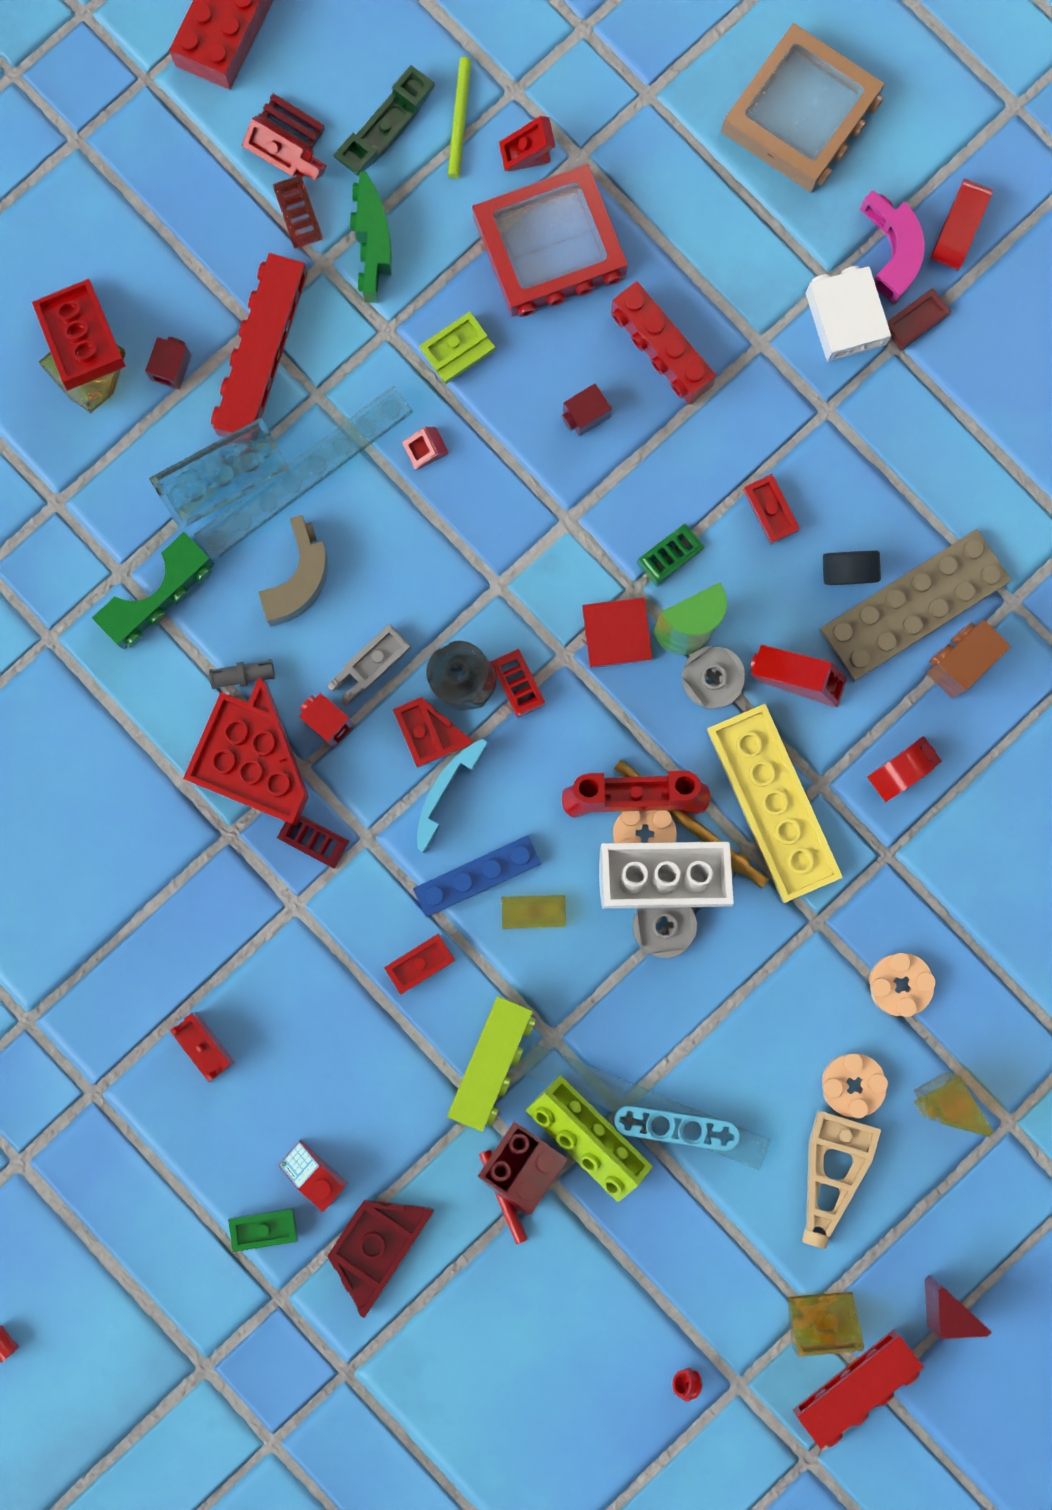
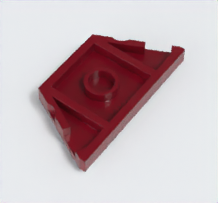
[327,1199,434,1318]

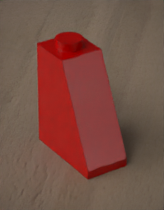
[751,645,847,708]

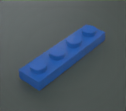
[413,835,541,917]

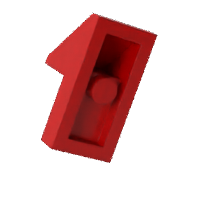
[499,116,556,172]

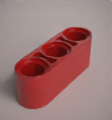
[930,178,993,271]

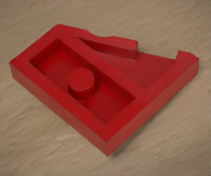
[393,697,473,768]

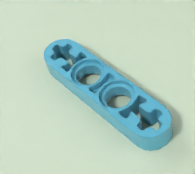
[614,1105,739,1151]

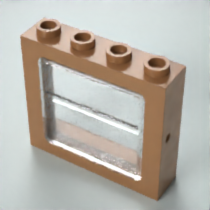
[721,23,885,192]

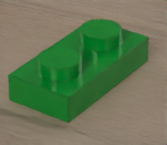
[228,1208,298,1252]

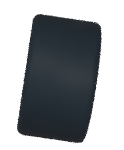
[823,550,881,585]

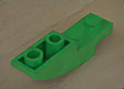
[350,171,392,303]

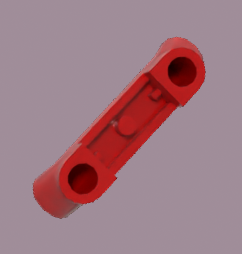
[562,771,710,818]

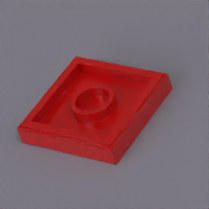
[582,598,652,668]

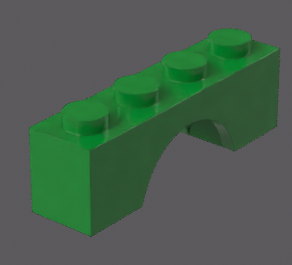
[92,532,214,650]

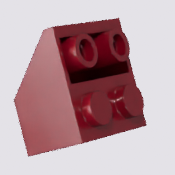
[477,1121,568,1215]

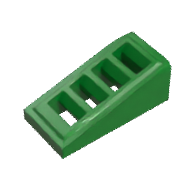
[637,524,705,587]

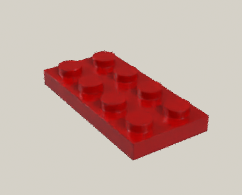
[32,279,126,391]

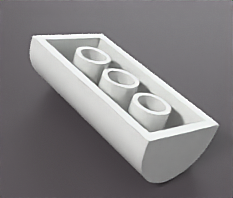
[599,842,734,909]

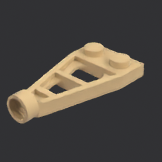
[802,1110,881,1249]

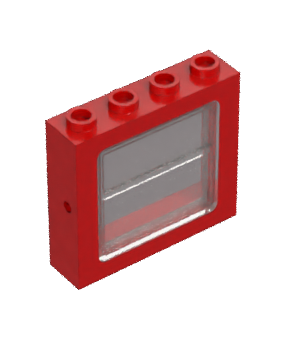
[472,164,628,317]

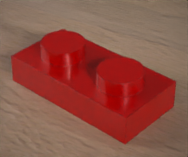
[743,474,800,545]
[384,934,455,995]

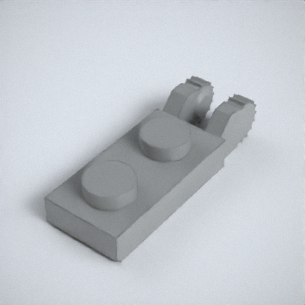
[327,624,411,706]

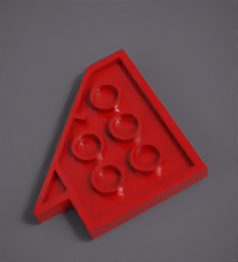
[183,678,309,826]

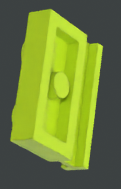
[419,311,496,385]

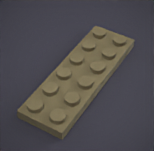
[819,529,1012,682]

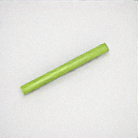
[448,57,471,179]

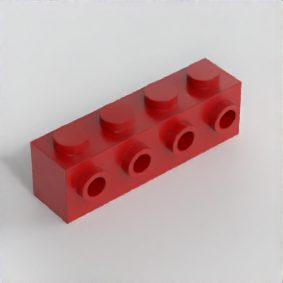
[611,281,716,405]

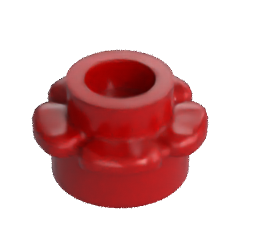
[672,1368,702,1402]

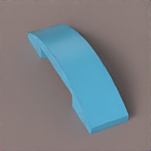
[417,739,488,854]

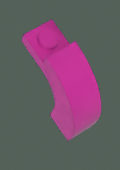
[859,190,924,305]

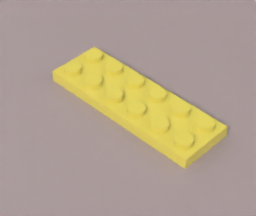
[706,704,843,903]

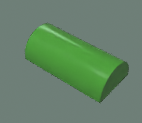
[653,582,727,655]

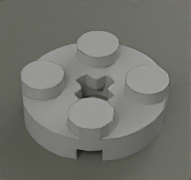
[681,646,745,710]
[632,907,697,958]

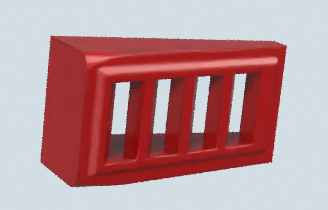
[490,649,546,718]

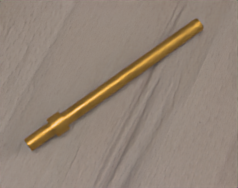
[613,759,769,889]

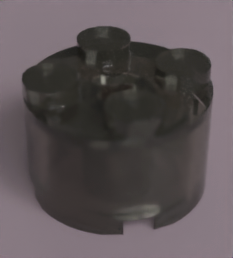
[426,641,497,711]

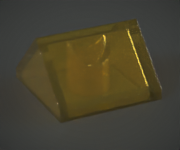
[788,1292,864,1357]

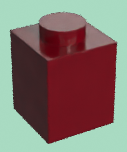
[145,337,192,390]
[561,383,612,436]

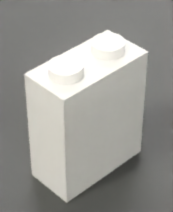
[806,266,891,362]

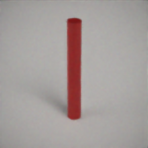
[479,1149,528,1244]

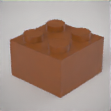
[926,619,1011,699]

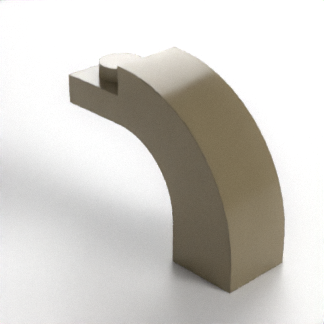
[259,515,328,627]

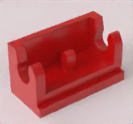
[170,1012,235,1082]

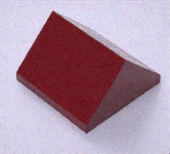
[924,1275,992,1339]

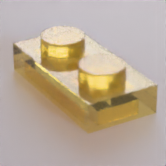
[501,895,566,929]

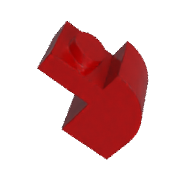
[867,736,942,803]

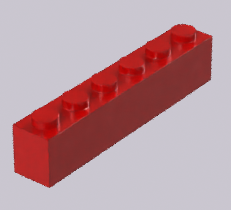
[211,253,308,446]

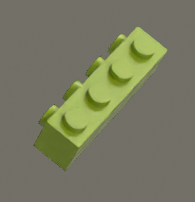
[447,995,536,1132]
[525,1075,653,1202]

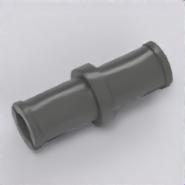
[209,659,275,689]

